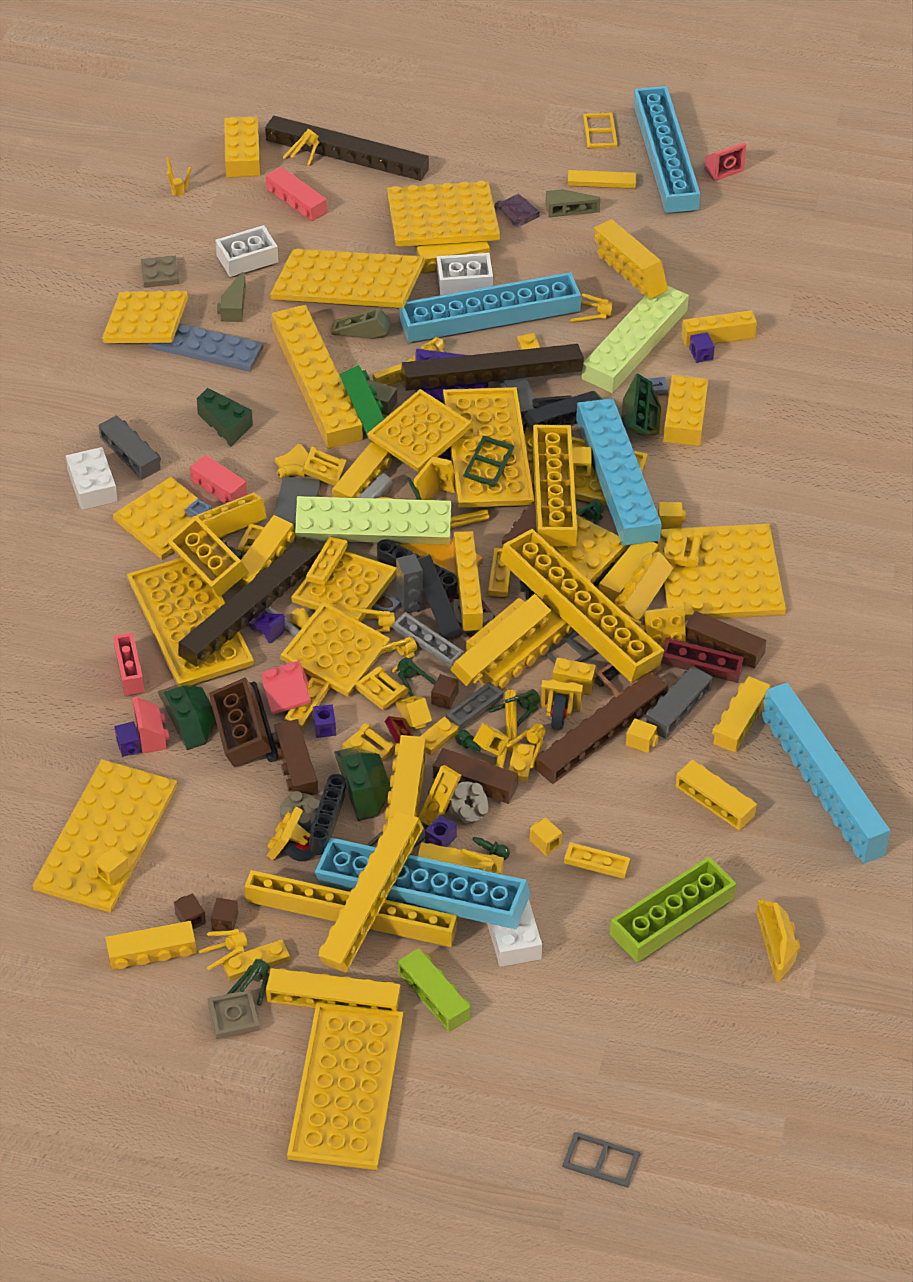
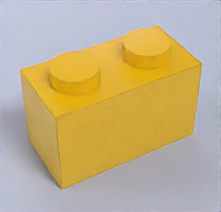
[552,658,596,695]

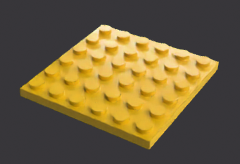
[387,181,500,247]
[656,524,786,620]

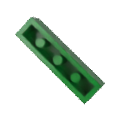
[339,365,387,442]

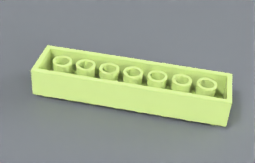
[582,285,689,393]
[295,496,451,545]

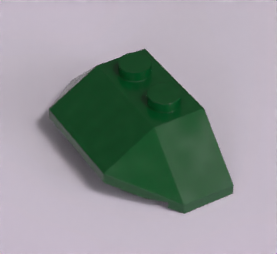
[621,373,661,436]
[158,685,216,750]
[334,747,392,821]

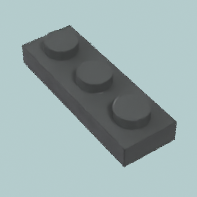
[446,682,503,730]

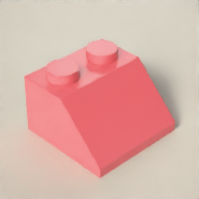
[704,143,746,181]
[261,660,311,715]
[132,697,169,754]

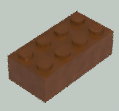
[209,677,272,768]

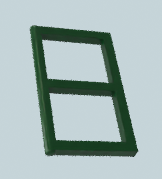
[463,436,514,487]

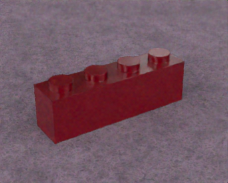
[661,638,744,683]

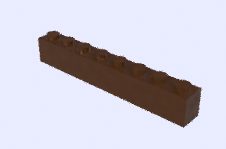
[536,671,668,784]

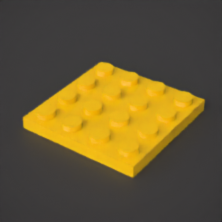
[102,291,189,343]
[367,389,472,473]
[113,477,198,560]
[552,515,629,583]
[291,551,397,622]
[280,601,390,697]

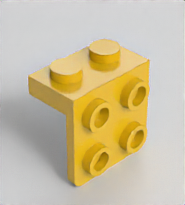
[414,456,456,500]

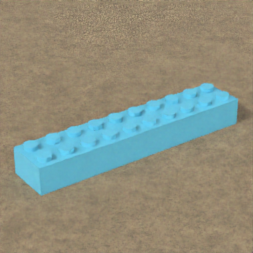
[633,86,700,213]
[399,272,581,343]
[576,398,662,546]
[762,683,890,864]
[315,837,531,929]

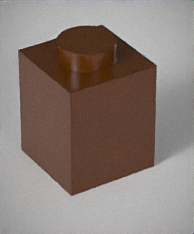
[431,674,459,710]
[174,893,206,929]
[211,898,239,931]

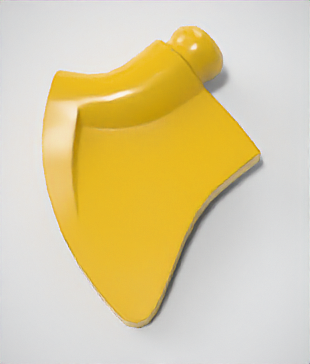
[275,444,308,478]

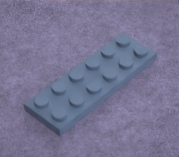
[149,323,263,372]

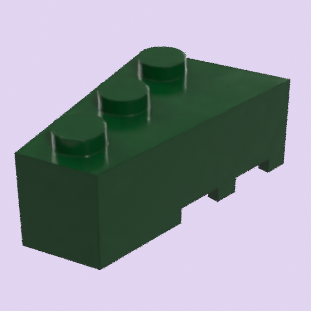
[196,388,253,447]

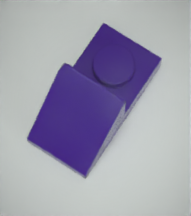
[248,613,285,643]

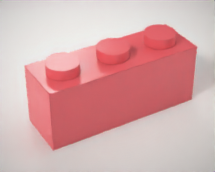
[190,455,247,503]
[113,632,144,696]

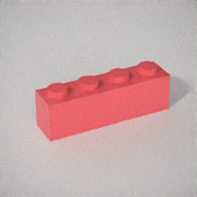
[266,167,327,221]

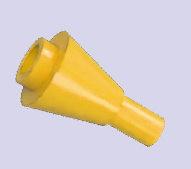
[290,608,310,628]

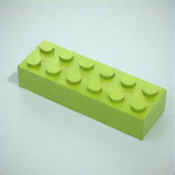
[609,856,737,963]

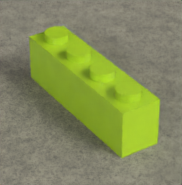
[398,948,471,1032]

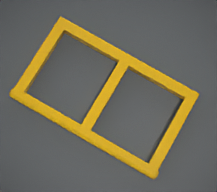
[583,113,618,148]

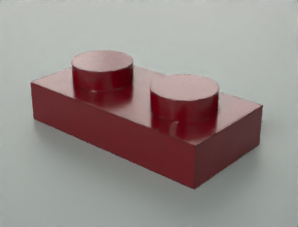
[384,716,413,743]

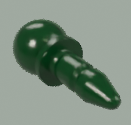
[455,730,481,752]
[472,837,510,860]

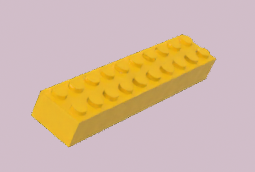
[272,305,363,449]
[500,529,664,683]

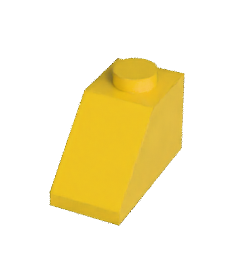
[395,696,432,729]

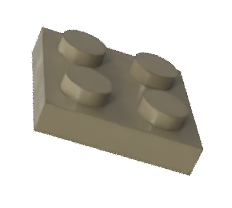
[141,255,179,288]
[208,989,260,1039]

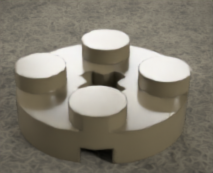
[448,781,489,824]
[280,791,320,827]

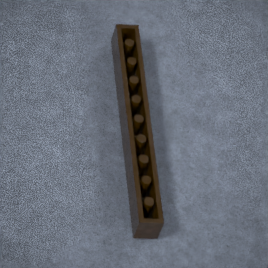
[265,115,429,181]
[400,344,584,391]
[178,537,322,667]

